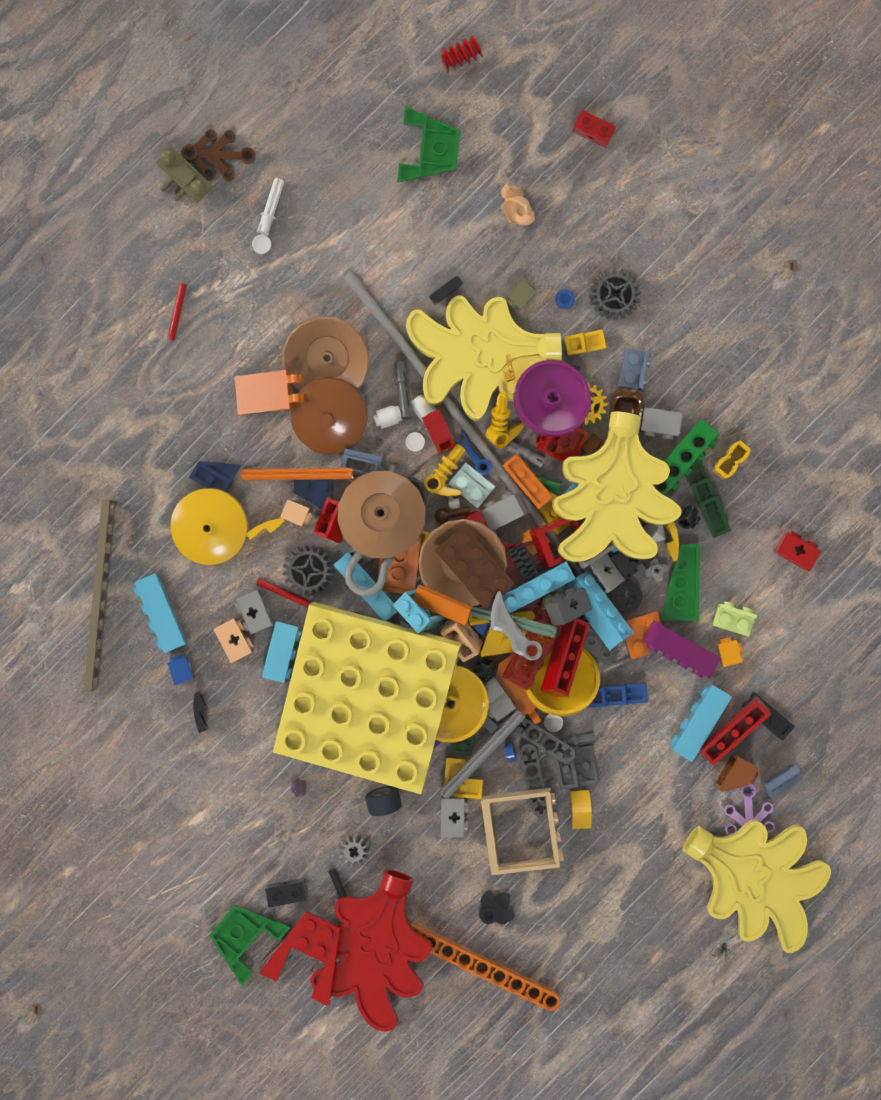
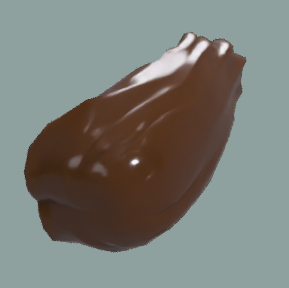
[609,388,645,420]

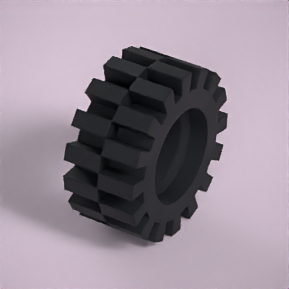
[508,543,538,581]

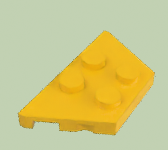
[480,610,554,657]

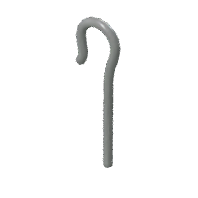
[344,464,397,596]

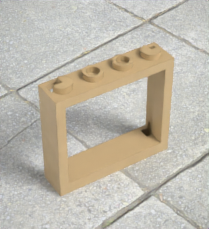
[481,788,564,875]

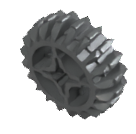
[589,268,641,321]
[283,545,334,596]

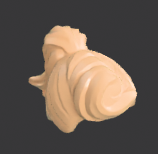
[501,184,535,226]

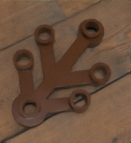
[181,129,256,181]

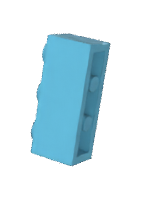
[262,621,302,683]

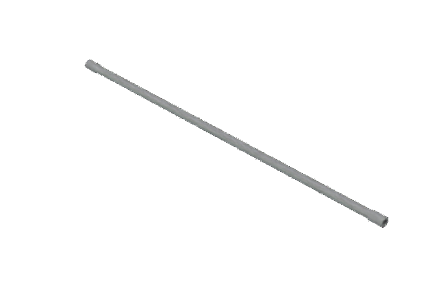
[344,271,621,615]

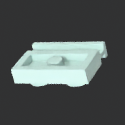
[448,463,495,508]

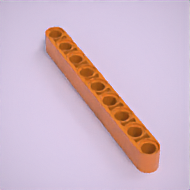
[410,923,560,1011]

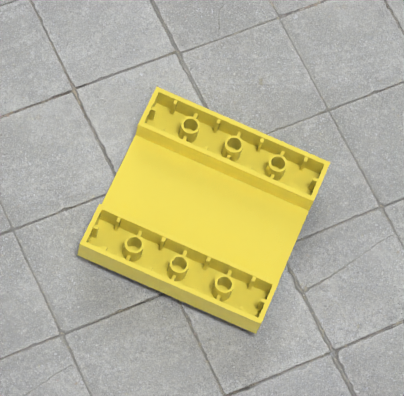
[273,602,462,794]

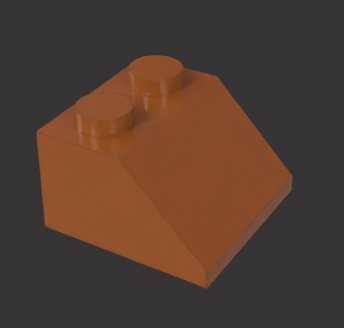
[714,753,759,792]

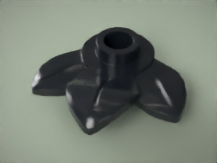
[479,890,515,924]

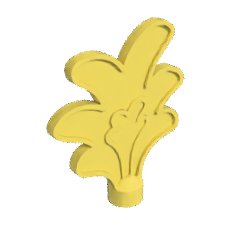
[406,295,562,421]
[552,412,681,562]
[683,819,831,953]

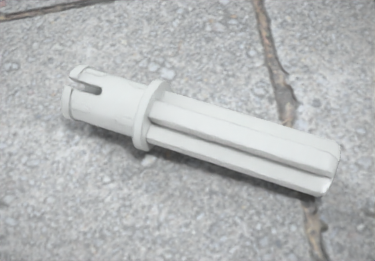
[257,178,284,236]

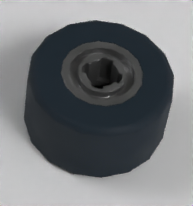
[365,786,402,816]

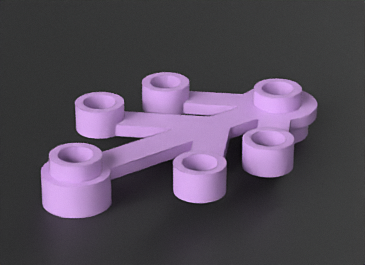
[723,783,775,835]

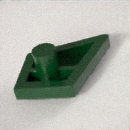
[451,736,475,756]

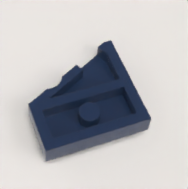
[189,461,241,492]
[293,479,333,509]

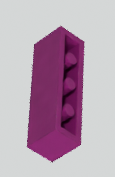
[643,620,721,678]

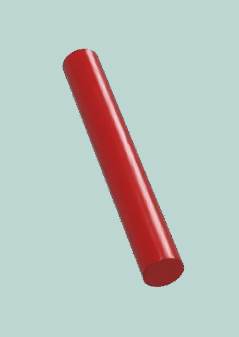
[167,283,187,341]
[256,578,312,608]

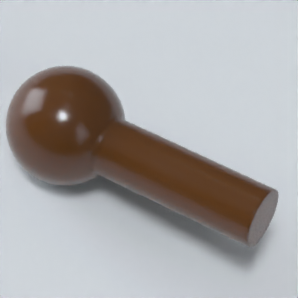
[435,506,471,523]

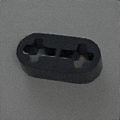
[429,276,464,305]

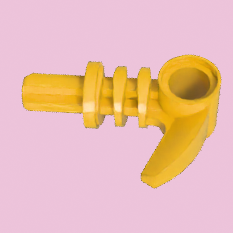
[485,393,524,449]
[424,444,466,497]

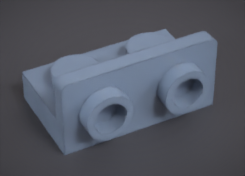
[618,348,652,391]
[761,762,803,799]

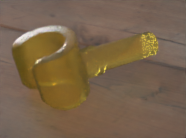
[503,354,516,382]

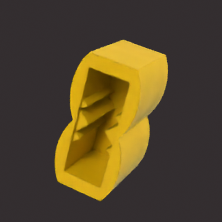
[712,440,751,479]

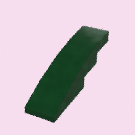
[687,461,731,538]

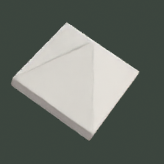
[643,524,666,542]

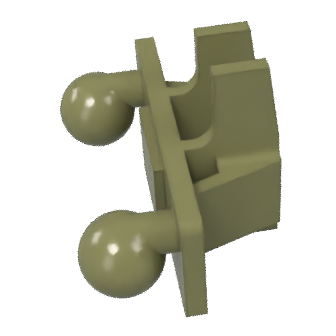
[156,147,213,203]

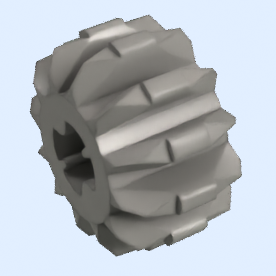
[338,834,371,867]

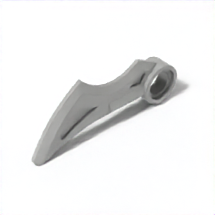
[491,591,542,660]

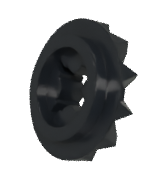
[611,581,642,612]

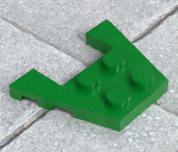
[397,106,460,182]
[209,904,290,985]

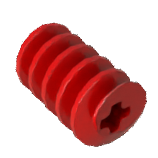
[440,36,483,73]

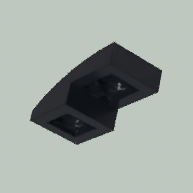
[193,691,208,733]

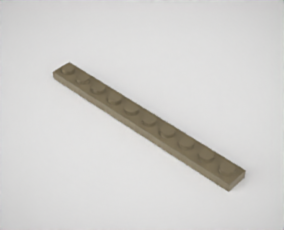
[84,499,115,692]

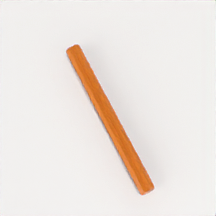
[241,468,354,481]

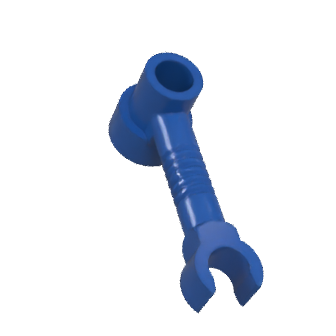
[454,431,491,475]

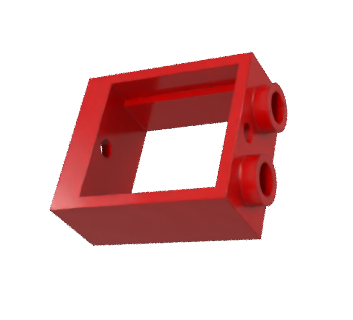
[529,517,582,568]

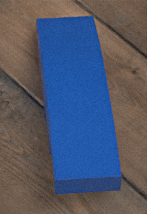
[587,683,648,708]

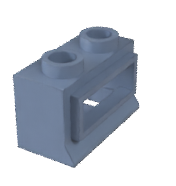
[341,448,383,478]

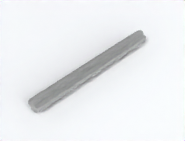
[440,710,525,798]

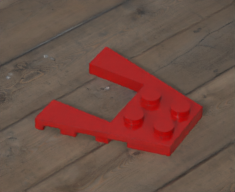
[260,911,342,1006]

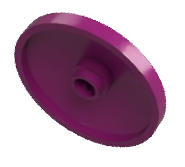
[514,360,591,437]

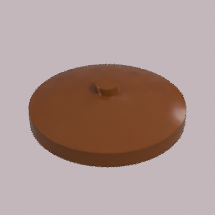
[290,377,368,454]

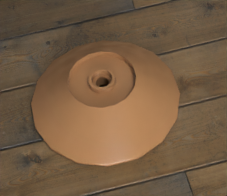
[282,317,369,392]
[338,471,425,558]
[418,519,508,606]

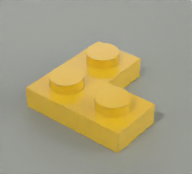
[444,757,483,799]

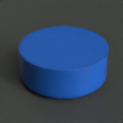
[555,289,575,309]
[504,742,517,763]

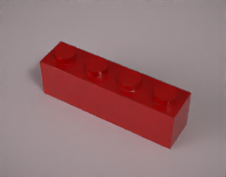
[540,618,590,697]
[700,696,771,766]

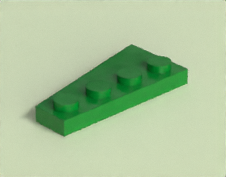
[660,544,700,621]

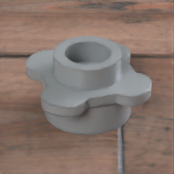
[645,559,668,582]

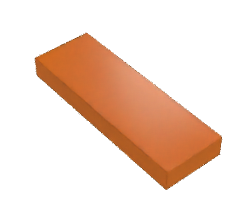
[502,453,554,510]
[413,584,472,625]

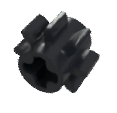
[678,506,701,529]
[474,657,498,680]

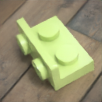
[712,601,758,637]

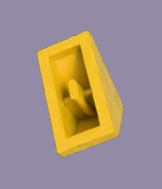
[570,790,592,829]

